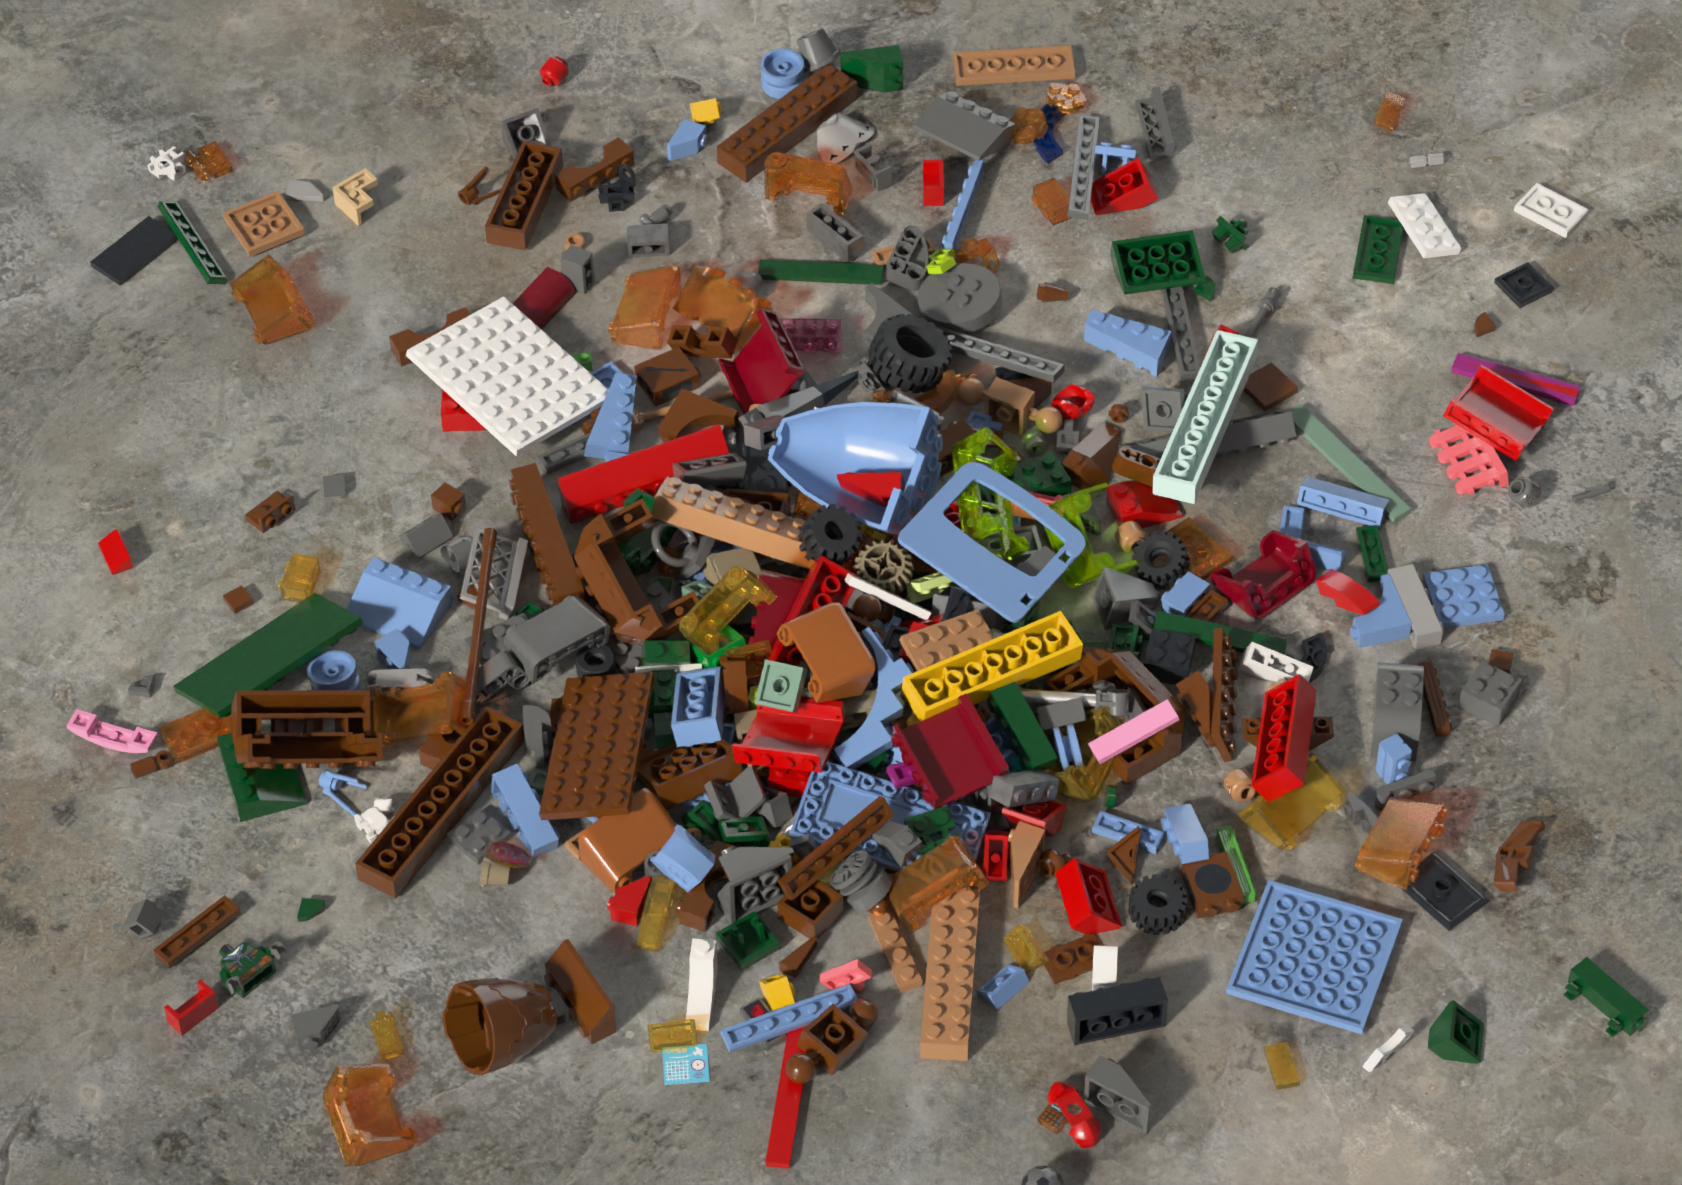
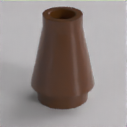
[1037,282,1068,303]

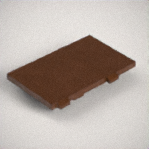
[1038,933,1100,984]

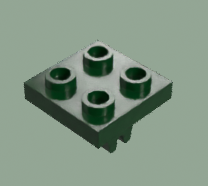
[716,911,780,970]

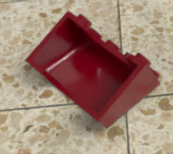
[749,570,805,666]

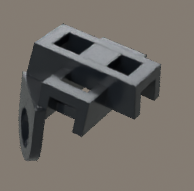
[598,164,636,212]

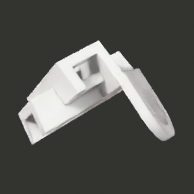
[147,146,186,181]

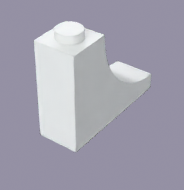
[685,938,718,1031]

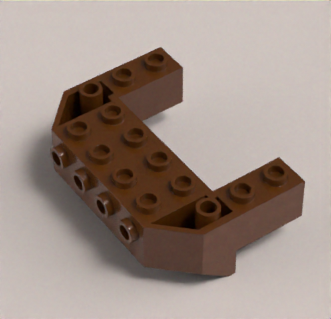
[574,498,707,647]
[1045,647,1186,785]

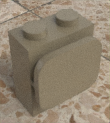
[702,548,762,596]

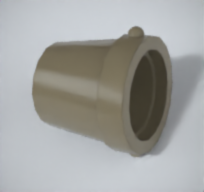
[479,855,511,887]

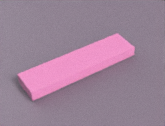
[1088,699,1179,764]

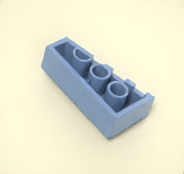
[1084,309,1171,377]
[584,373,637,459]
[491,764,560,859]

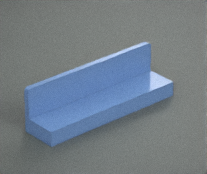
[1296,477,1389,528]

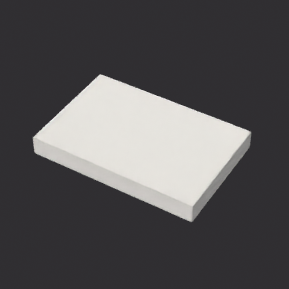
[1514,183,1589,238]

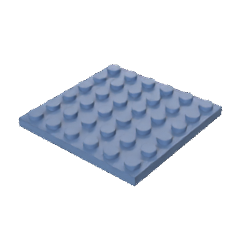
[1226,880,1403,1035]

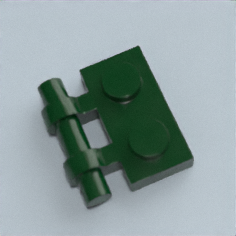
[904,806,962,855]

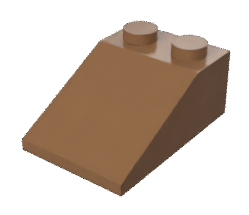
[1008,821,1045,909]

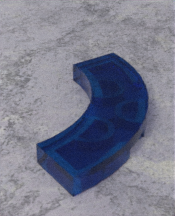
[1033,99,1066,164]

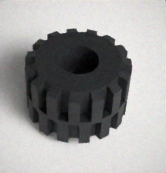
[798,504,862,566]

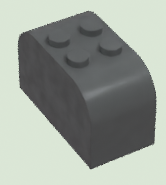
[1371,662,1424,761]

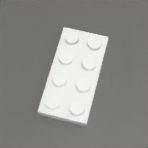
[1388,193,1461,258]

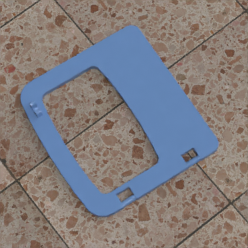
[898,462,1085,623]

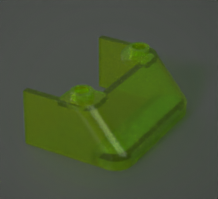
[1044,482,1137,588]

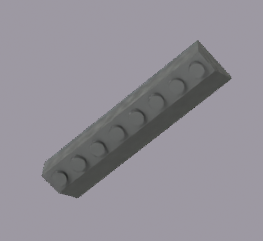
[1118,410,1296,459]

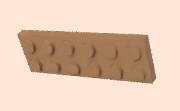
[953,45,1075,86]

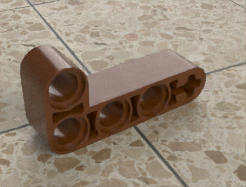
[1112,447,1161,487]

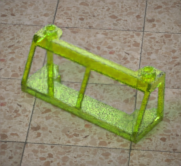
[951,427,1029,560]

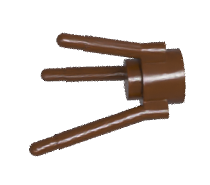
[458,166,502,205]

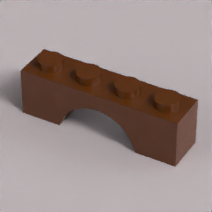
[555,137,635,202]
[389,307,470,367]
[677,840,738,932]

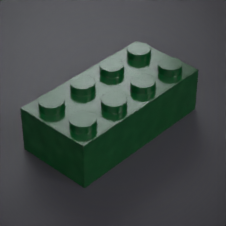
[975,452,1071,514]

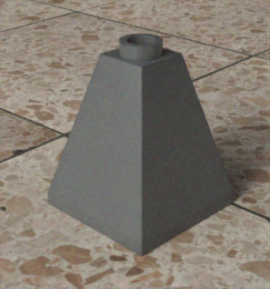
[1093,568,1160,630]

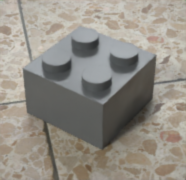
[1458,661,1522,726]

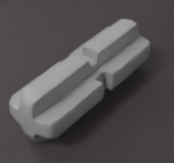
[1409,152,1444,168]

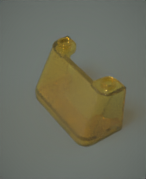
[679,566,777,655]
[1045,707,1119,801]
[1237,752,1347,851]

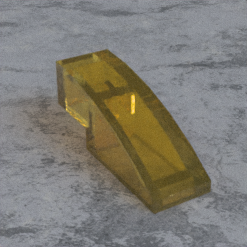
[636,876,676,952]

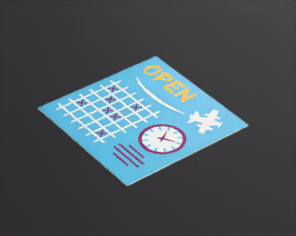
[662,1044,710,1085]

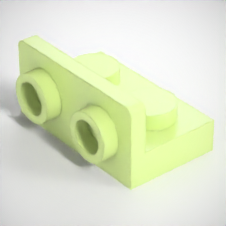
[906,572,953,603]

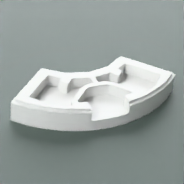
[1362,1025,1414,1072]

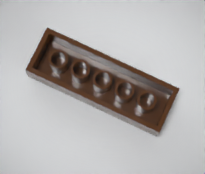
[485,141,563,251]

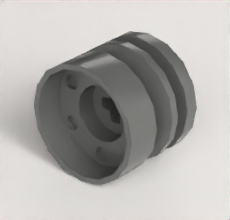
[830,850,893,912]

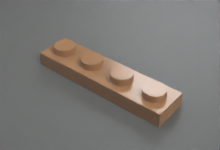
[868,908,922,993]

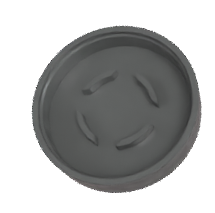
[917,263,1002,334]

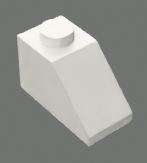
[1092,946,1118,991]

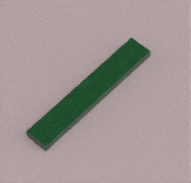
[157,201,227,284]
[758,259,883,285]
[1153,611,1287,655]

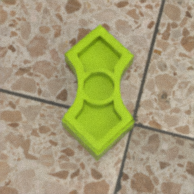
[926,248,956,274]

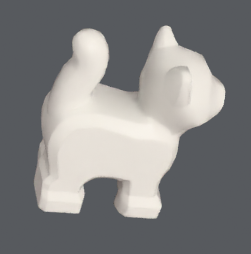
[354,798,394,843]

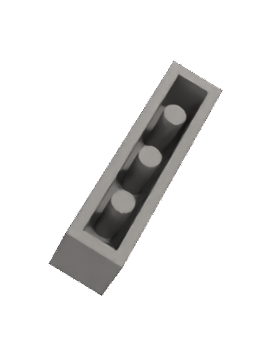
[1387,564,1445,650]

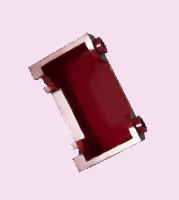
[1210,530,1316,619]

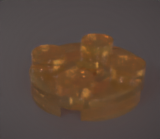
[1045,82,1086,114]
[1009,108,1048,144]

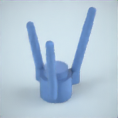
[319,770,368,817]

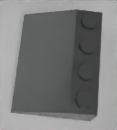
[912,92,1015,161]

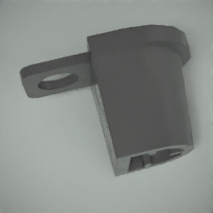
[797,28,841,73]

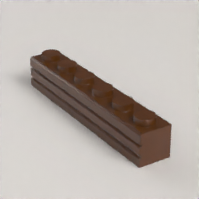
[1418,661,1452,737]

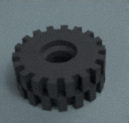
[1132,530,1190,589]
[1128,874,1188,935]

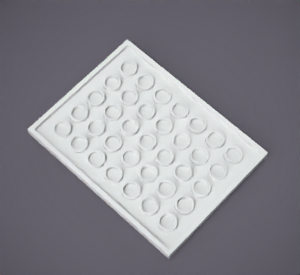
[406,297,609,456]

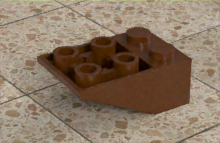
[1176,670,1218,750]

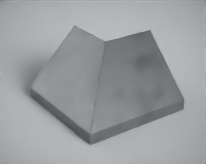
[501,108,552,159]

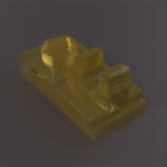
[369,1010,404,1061]

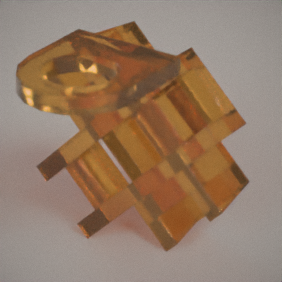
[955,237,999,273]

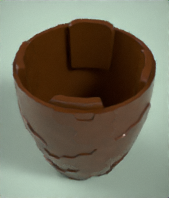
[443,978,557,1075]

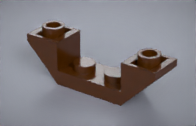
[1241,716,1334,751]

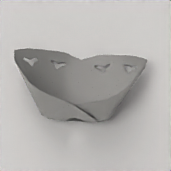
[817,113,875,166]

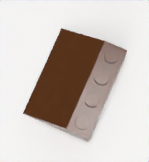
[637,739,743,810]

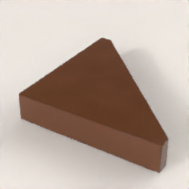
[1105,826,1142,885]

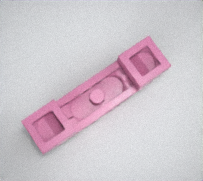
[67,709,158,753]

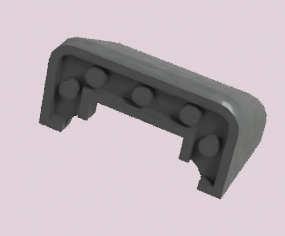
[504,595,610,684]

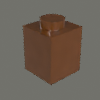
[431,482,466,521]

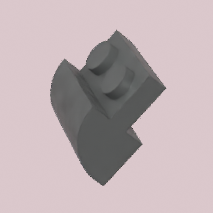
[523,705,553,768]

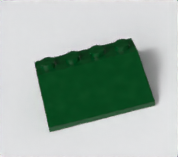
[1110,230,1206,295]
[217,732,307,822]

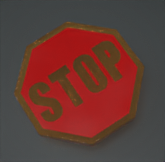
[486,841,532,870]

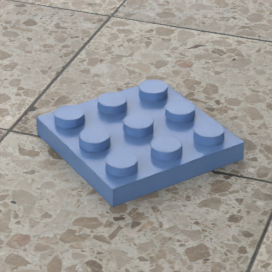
[1423,564,1504,628]

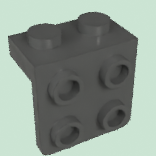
[704,766,766,821]

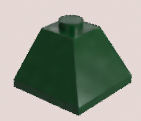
[1428,1000,1484,1064]

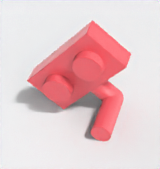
[820,959,872,991]

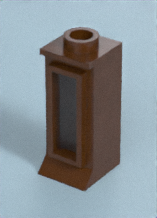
[720,654,749,716]

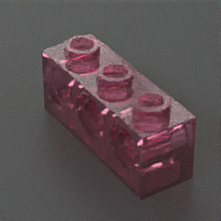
[780,318,842,352]

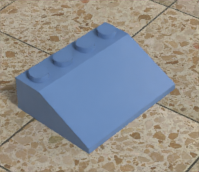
[347,557,453,649]

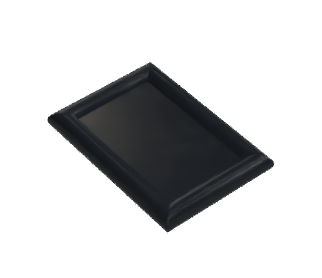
[1394,852,1489,931]

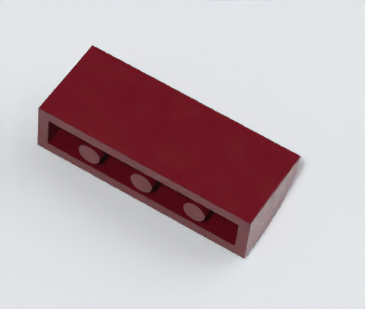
[512,266,576,330]

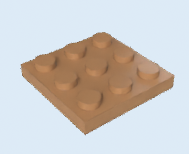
[223,191,305,257]

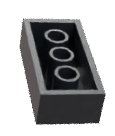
[1067,977,1168,1045]

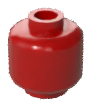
[539,56,569,87]

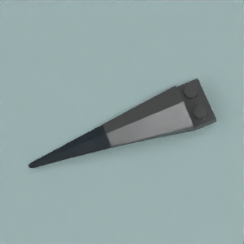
[739,371,858,427]

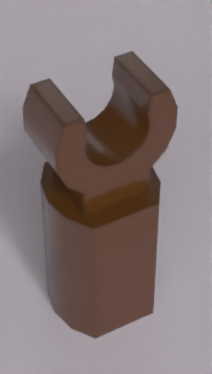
[130,750,172,779]

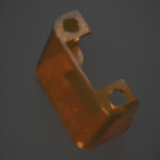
[672,264,774,351]
[1355,797,1448,890]

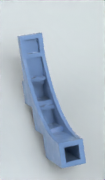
[834,627,914,770]

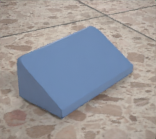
[976,964,1029,1010]

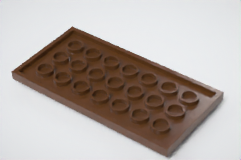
[539,672,655,820]

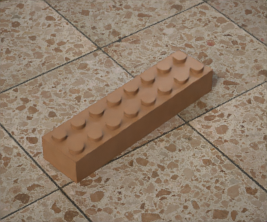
[651,477,815,570]
[920,886,980,1061]

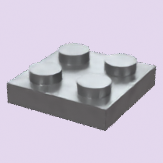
[446,807,512,865]

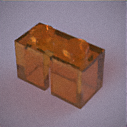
[1031,178,1071,226]

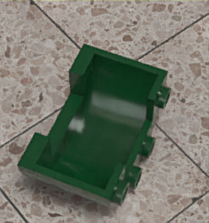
[618,488,678,575]

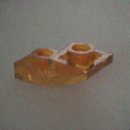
[1373,91,1406,131]

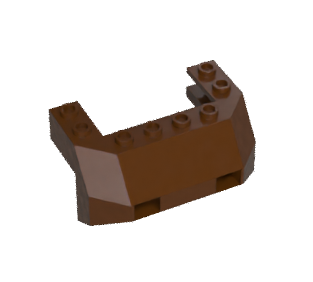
[231,690,383,769]

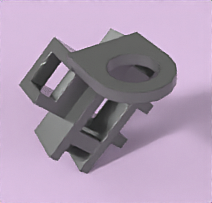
[857,355,890,395]

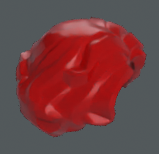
[1051,384,1095,420]

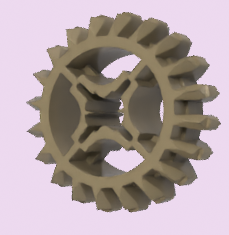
[854,538,914,594]

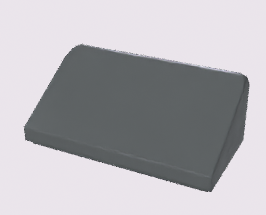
[1037,697,1086,730]

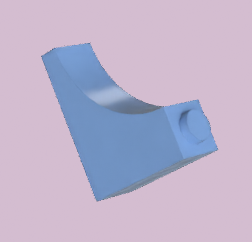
[1350,574,1412,648]

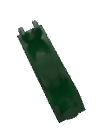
[1564,957,1650,1037]

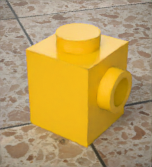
[689,98,722,125]
[759,973,796,1011]

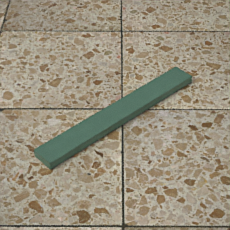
[1289,404,1411,523]

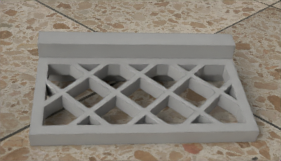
[460,528,528,620]

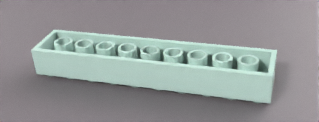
[1153,330,1258,504]

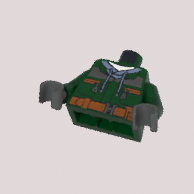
[219,941,287,998]

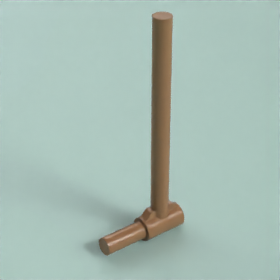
[631,389,733,431]

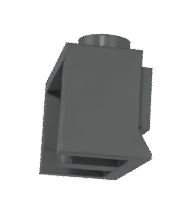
[853,143,892,191]

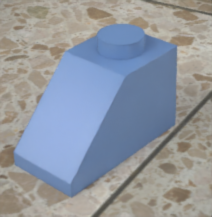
[667,119,708,161]
[375,628,411,669]

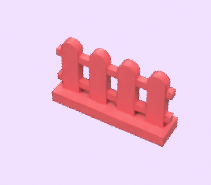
[1429,423,1509,495]

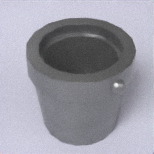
[735,271,762,305]

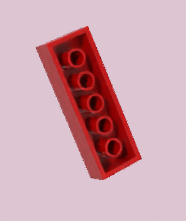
[761,555,860,672]
[1251,674,1317,802]

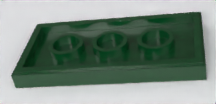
[1353,215,1404,284]

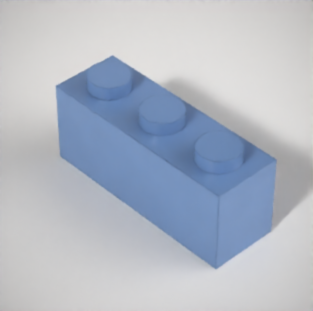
[1161,803,1209,864]

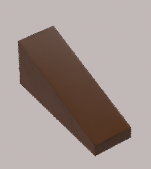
[779,936,817,978]

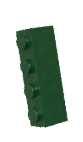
[987,682,1058,771]

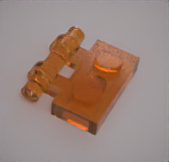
[184,141,233,181]

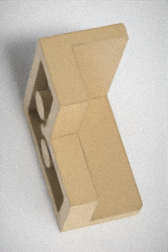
[333,168,378,226]

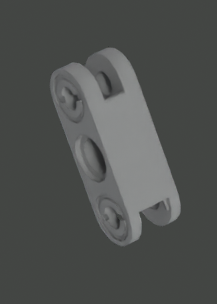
[366,668,433,701]

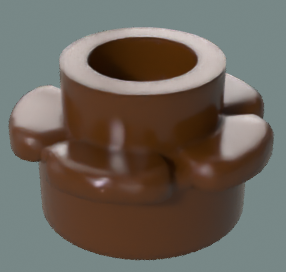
[1108,404,1129,423]

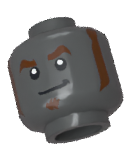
[1508,476,1541,508]

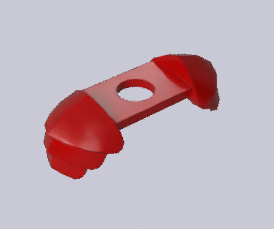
[1047,1081,1102,1148]

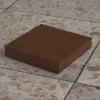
[1243,362,1299,411]

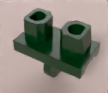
[1212,216,1249,254]

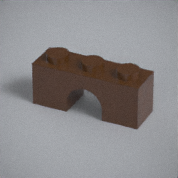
[667,325,738,359]
[418,703,476,769]

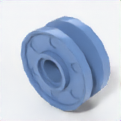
[1053,723,1084,774]

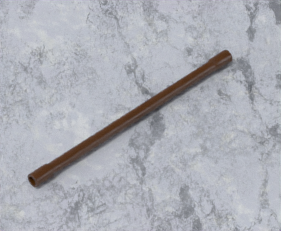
[460,528,497,725]

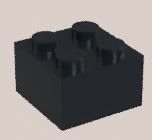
[1144,629,1196,685]

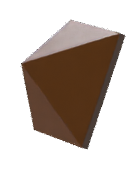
[1009,378,1052,409]

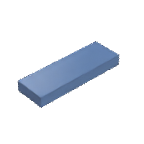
[1092,811,1165,854]

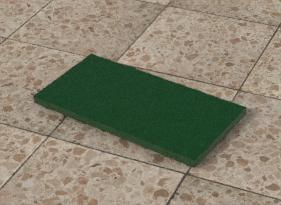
[173,593,363,719]

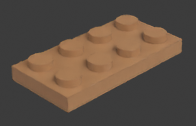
[899,609,994,672]

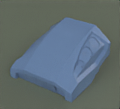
[650,825,716,891]

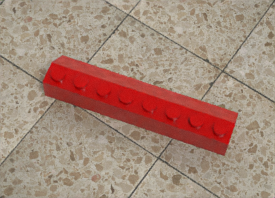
[558,424,729,524]

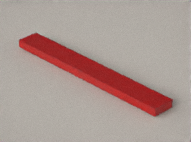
[765,1001,808,1169]

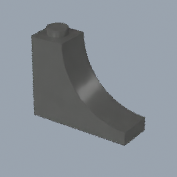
[864,283,913,350]

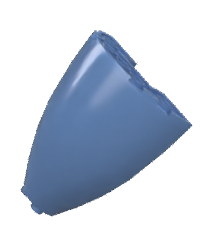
[768,402,943,534]

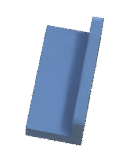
[1304,540,1346,572]

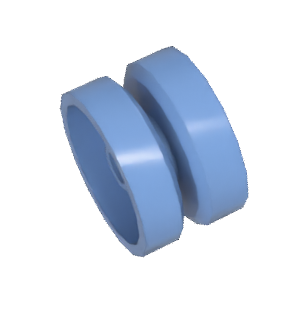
[761,49,804,99]
[307,650,361,690]

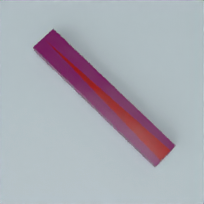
[1451,353,1580,406]

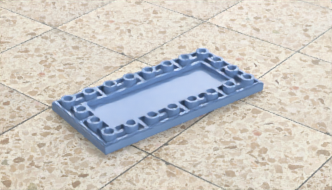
[789,761,991,888]

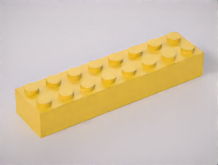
[901,611,1083,721]

